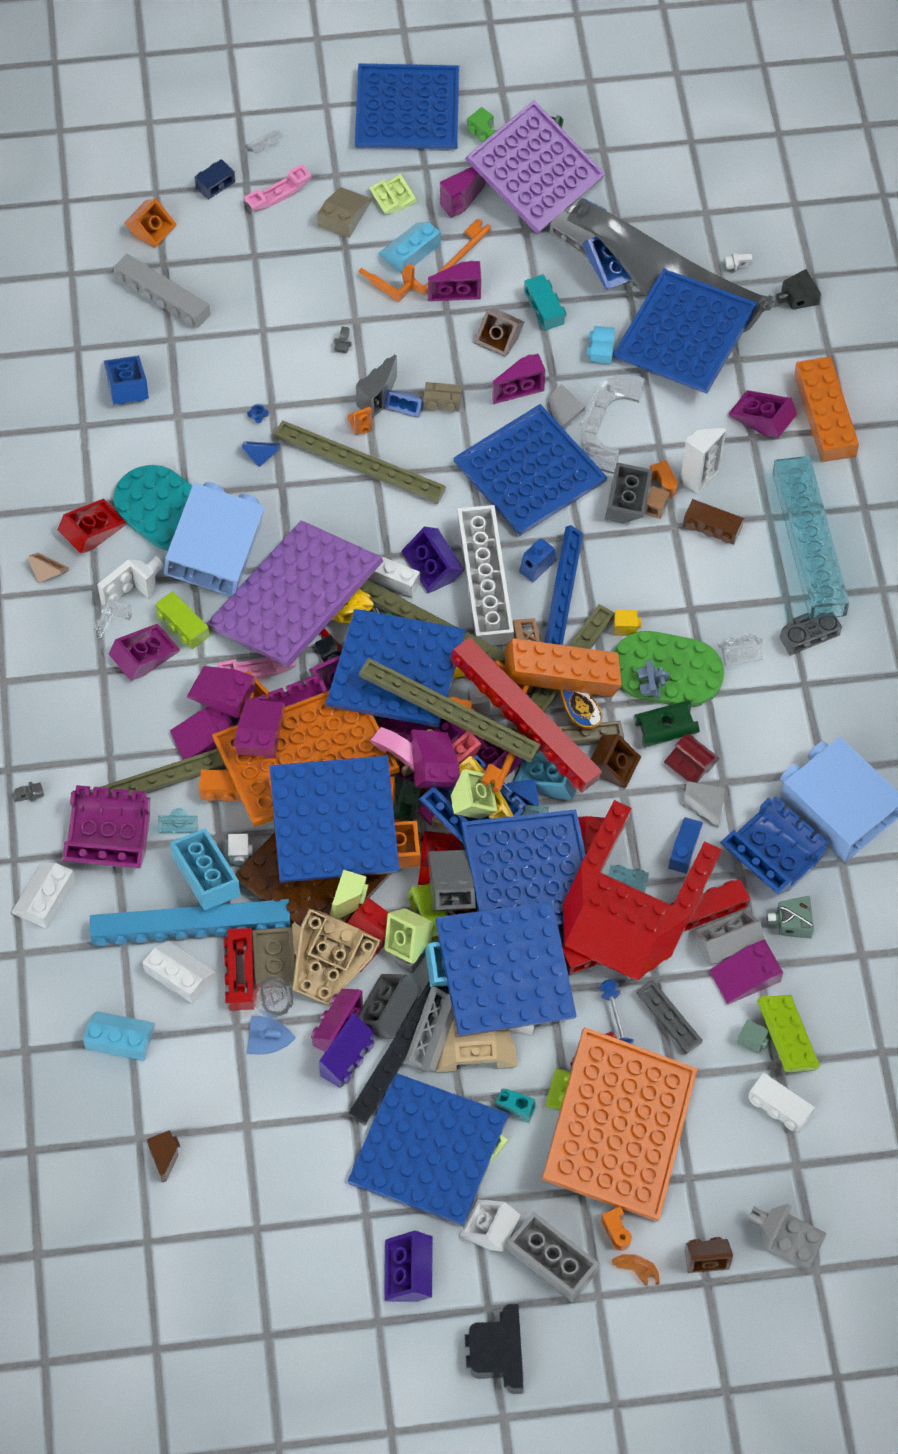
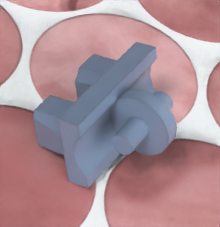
[638,660,670,699]

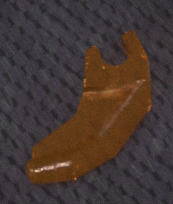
[612,1254,660,1286]

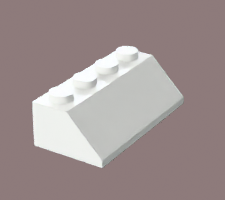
[680,428,726,494]

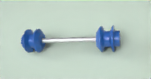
[599,980,634,1044]

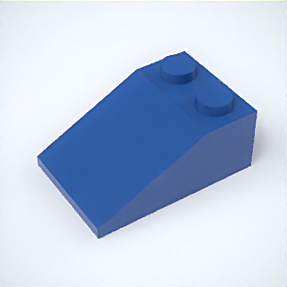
[582,237,632,290]
[104,355,149,405]

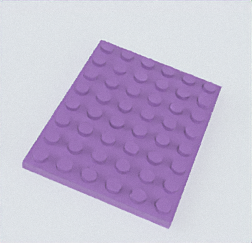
[206,520,383,668]

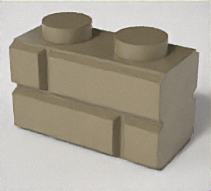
[423,382,462,412]

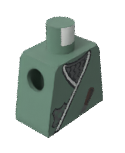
[767,896,814,938]

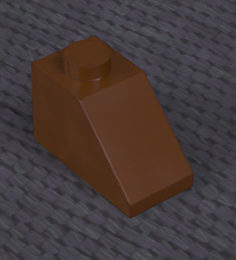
[147,1130,180,1182]

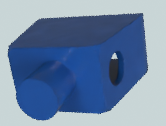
[519,538,557,583]

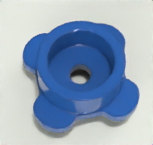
[247,404,269,423]

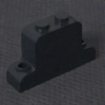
[464,1304,524,1394]

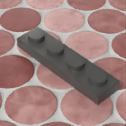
[636,980,703,1054]

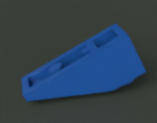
[668,817,703,874]

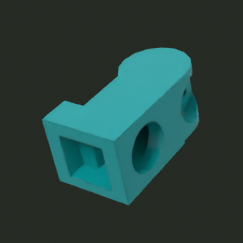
[494,1089,536,1123]

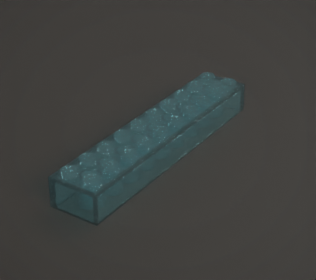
[772,456,849,619]

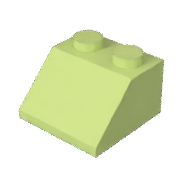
[451,769,497,819]
[330,870,368,919]
[384,908,433,964]

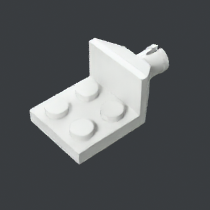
[97,556,164,608]

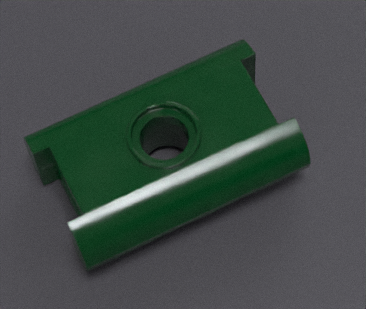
[634,700,700,748]

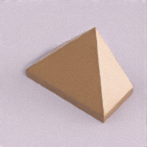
[28,553,69,583]

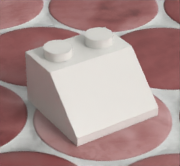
[460,1199,520,1252]

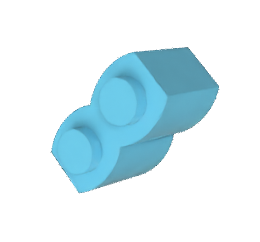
[587,326,615,364]

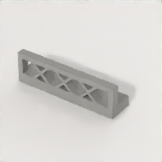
[405,987,454,1071]

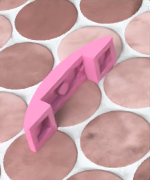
[244,164,312,211]
[217,657,295,679]
[370,727,431,789]

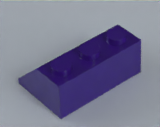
[402,526,464,593]
[319,1013,375,1089]
[384,1230,433,1302]

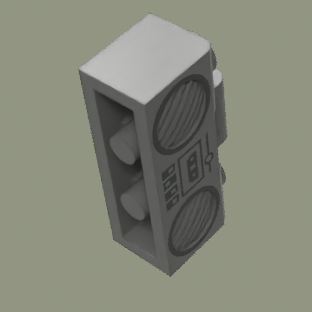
[780,610,842,656]

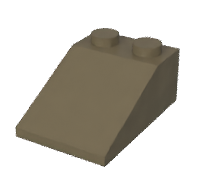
[318,187,372,238]

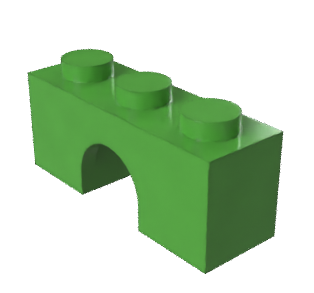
[467,107,497,142]

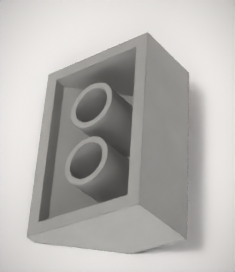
[691,909,764,964]

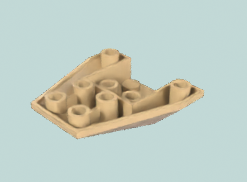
[292,909,380,1005]
[436,1019,517,1072]

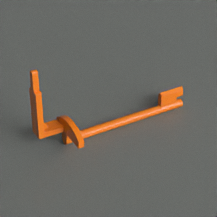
[358,219,491,302]
[481,660,529,793]

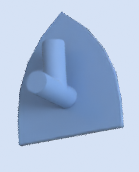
[247,1016,296,1055]

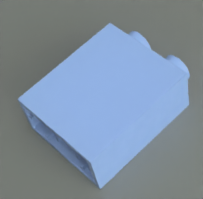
[164,482,265,596]
[780,737,898,863]

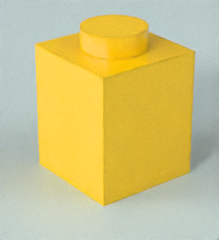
[614,610,641,636]

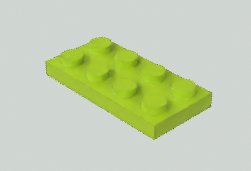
[757,995,820,1072]

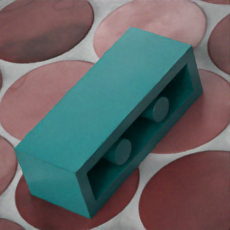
[524,274,566,331]

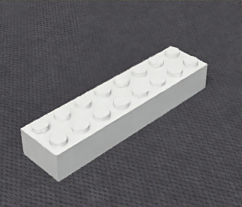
[457,505,514,646]

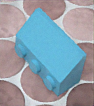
[379,222,441,273]
[83,1011,155,1061]

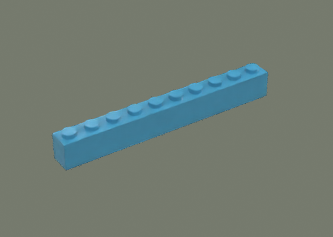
[90,899,291,946]

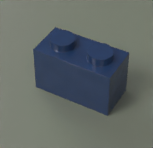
[194,159,235,200]

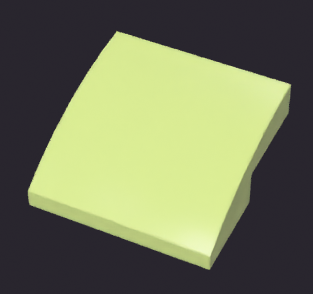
[369,174,417,214]

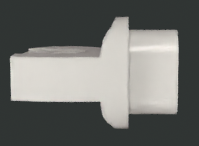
[724,253,753,271]

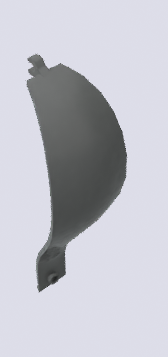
[567,198,774,333]

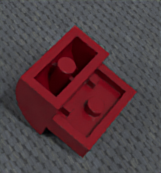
[664,734,720,783]

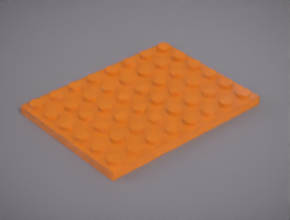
[212,690,400,827]
[541,1027,698,1221]

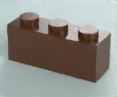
[683,499,744,545]

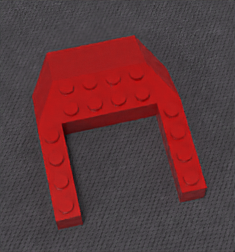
[562,800,722,981]

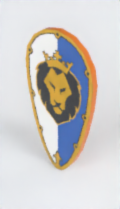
[560,690,603,729]

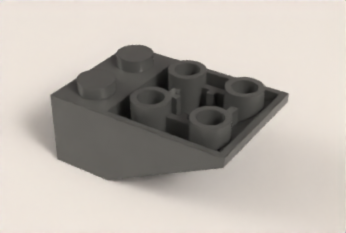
[356,354,397,418]
[428,850,475,911]

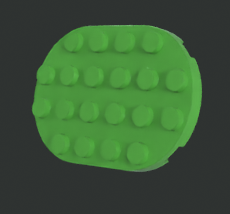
[613,631,724,707]

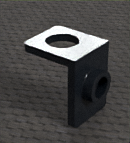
[315,635,341,662]

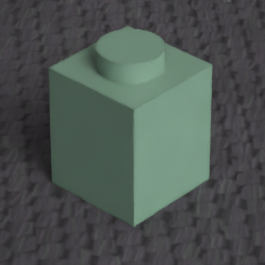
[737,1019,770,1054]

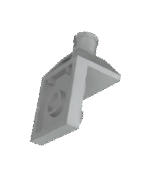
[747,1204,827,1271]

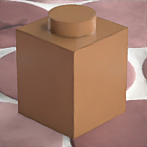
[645,486,670,519]

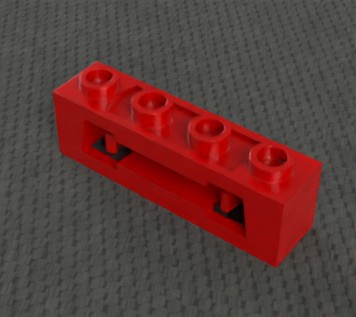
[224,928,254,1011]

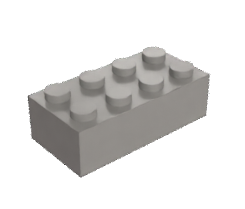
[507,1211,600,1302]

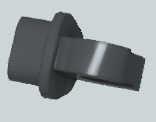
[333,326,352,353]
[12,782,44,802]

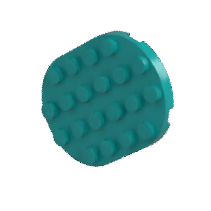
[114,465,192,551]

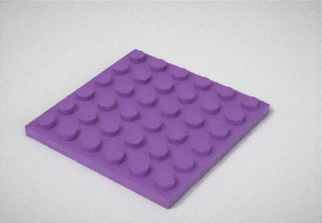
[465,100,605,234]

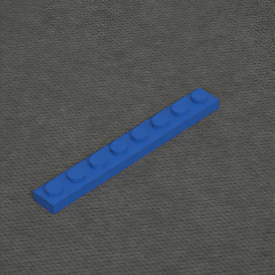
[544,525,583,645]

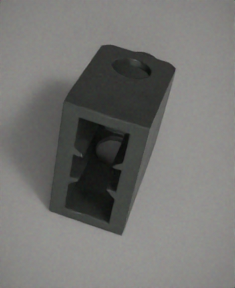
[776,269,821,310]

